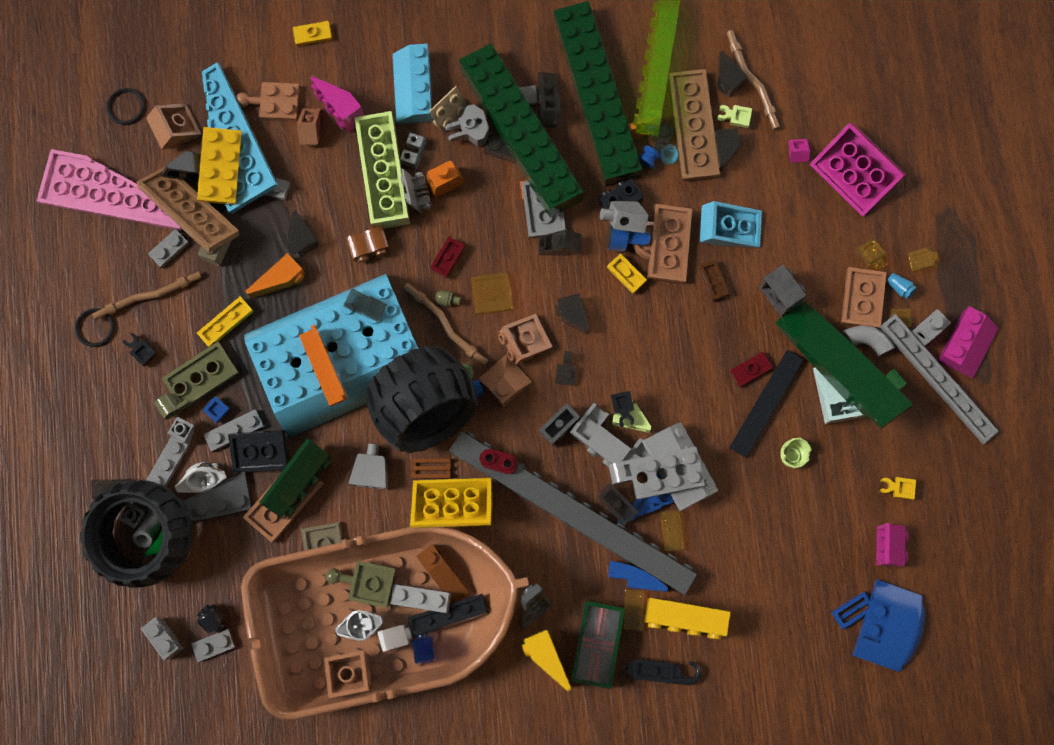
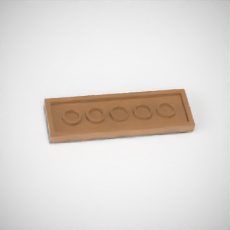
[668,69,720,181]
[137,166,239,253]

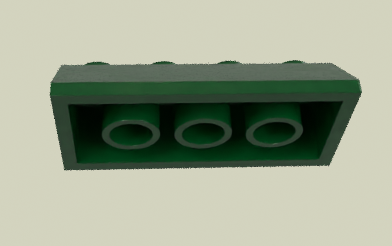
[259,438,332,520]

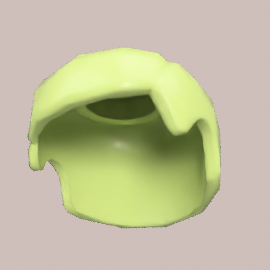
[780,438,811,469]

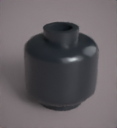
[197,604,227,633]

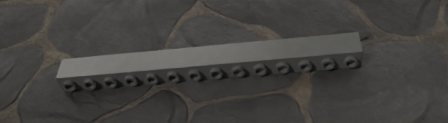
[449,431,697,595]

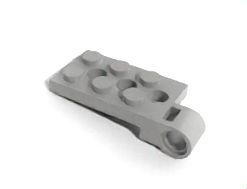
[608,447,705,500]

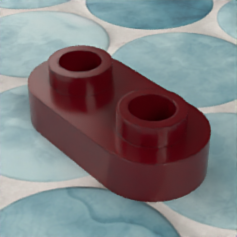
[479,449,518,475]

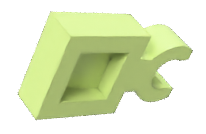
[718,105,752,128]

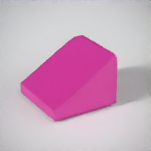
[788,139,810,162]

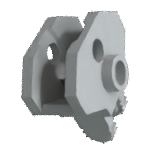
[445,104,489,147]

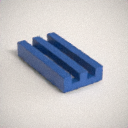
[830,591,870,630]

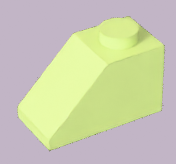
[612,400,651,433]

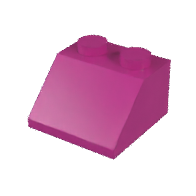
[876,523,908,567]

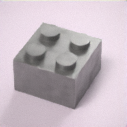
[759,265,806,317]

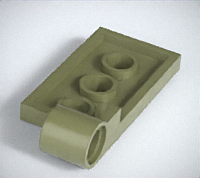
[154,342,240,420]

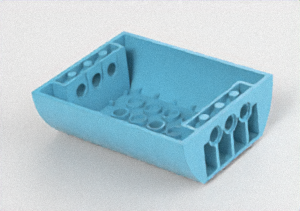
[244,274,419,438]

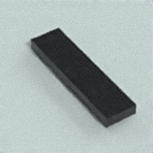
[407,594,489,638]

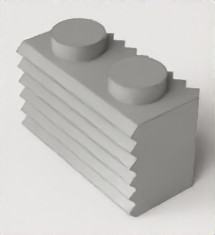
[141,618,184,661]

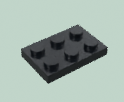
[228,430,289,472]

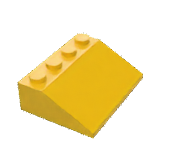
[410,478,493,528]
[522,630,571,691]

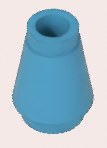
[887,273,917,299]

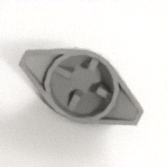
[335,610,383,641]

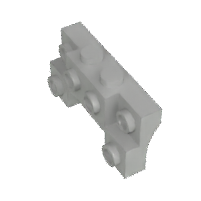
[570,403,649,468]

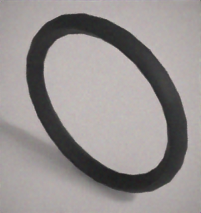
[106,88,145,125]
[75,308,114,347]

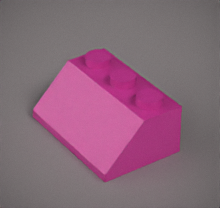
[938,306,998,378]

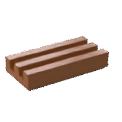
[411,458,451,479]

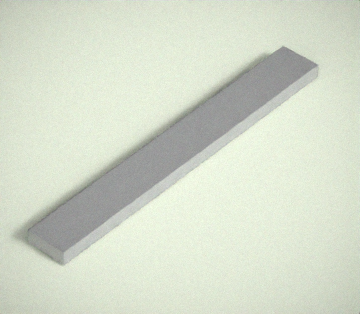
[880,314,999,444]

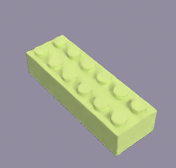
[354,111,410,229]

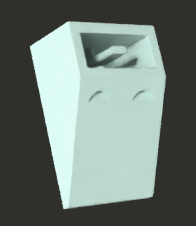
[813,368,864,424]

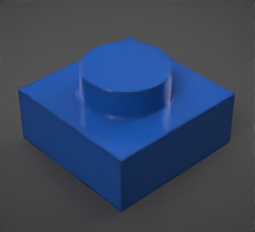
[203,396,231,423]

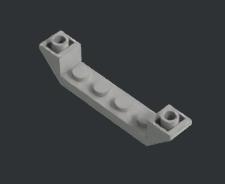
[118,417,194,529]

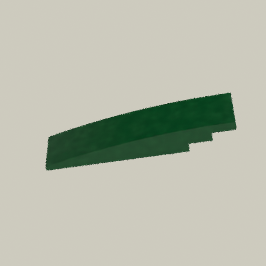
[775,301,913,429]

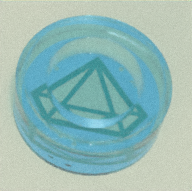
[660,144,679,164]

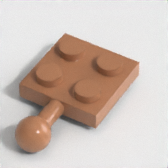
[236,82,299,121]

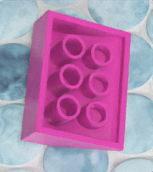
[809,123,907,216]

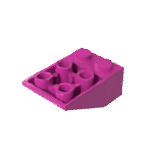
[310,76,365,133]

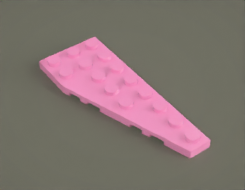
[37,149,182,231]

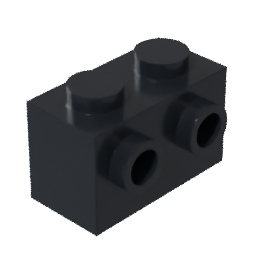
[599,179,644,209]

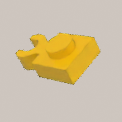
[880,477,916,500]

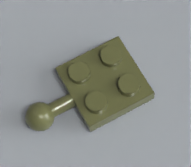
[326,561,396,608]

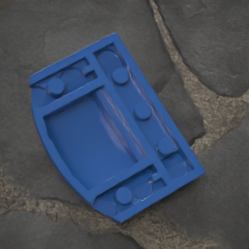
[852,579,925,672]

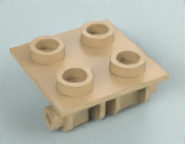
[429,86,467,134]

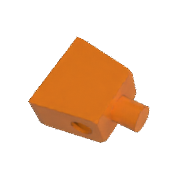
[426,160,466,199]

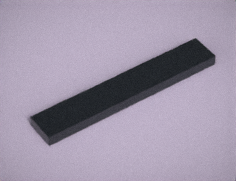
[729,350,804,458]

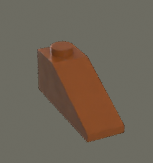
[416,544,469,603]

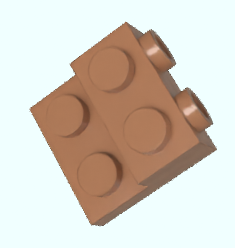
[499,314,552,365]

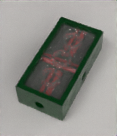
[571,601,625,689]

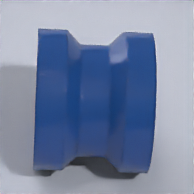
[638,146,661,169]

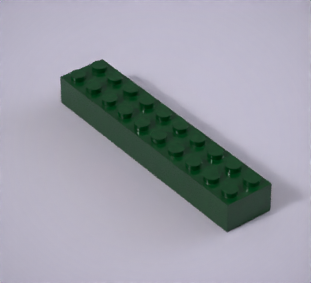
[553,1,642,187]
[459,43,583,218]

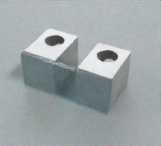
[400,133,427,169]

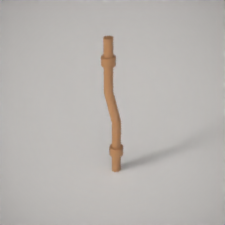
[726,30,780,130]
[92,271,202,320]
[403,283,489,366]

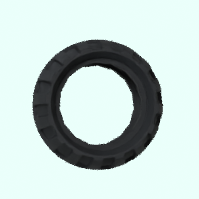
[366,345,477,453]
[80,480,193,588]

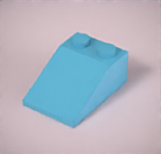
[700,201,762,248]

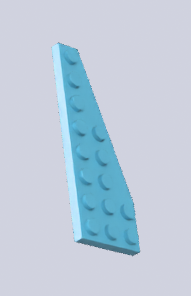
[202,63,279,214]

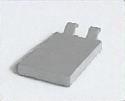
[521,181,566,238]

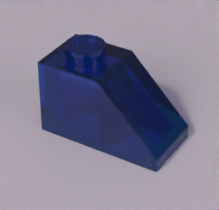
[412,633,439,665]

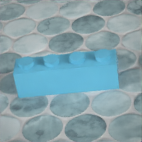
[393,44,433,124]

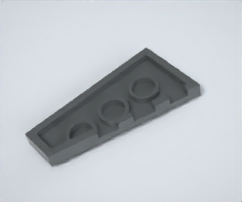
[183,472,252,523]
[519,584,553,630]

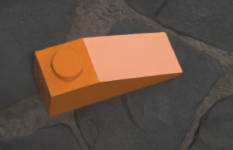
[245,253,306,298]

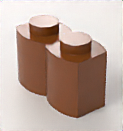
[346,226,390,263]

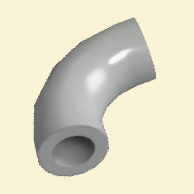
[843,325,895,357]
[133,509,162,548]

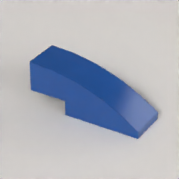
[608,561,668,592]

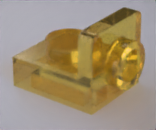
[857,239,887,271]
[908,247,940,272]

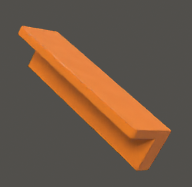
[299,324,348,407]

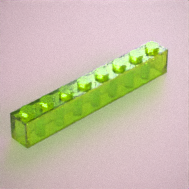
[633,0,680,136]

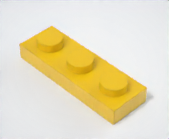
[197,296,254,347]

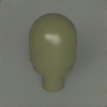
[435,290,462,307]

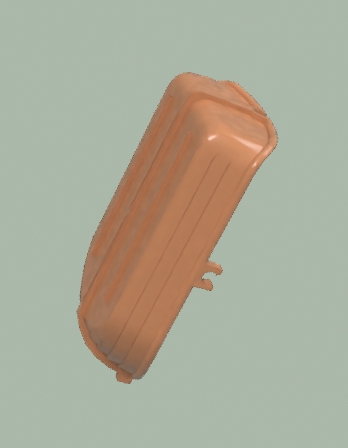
[241,527,529,720]

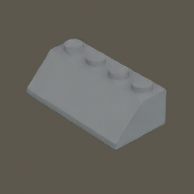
[642,422,719,511]

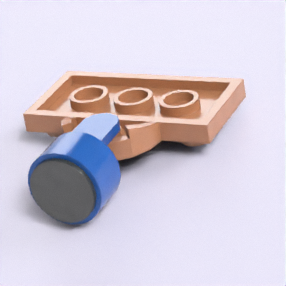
[606,204,692,283]

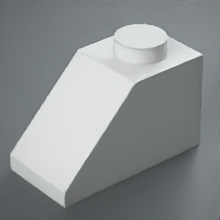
[378,624,412,652]

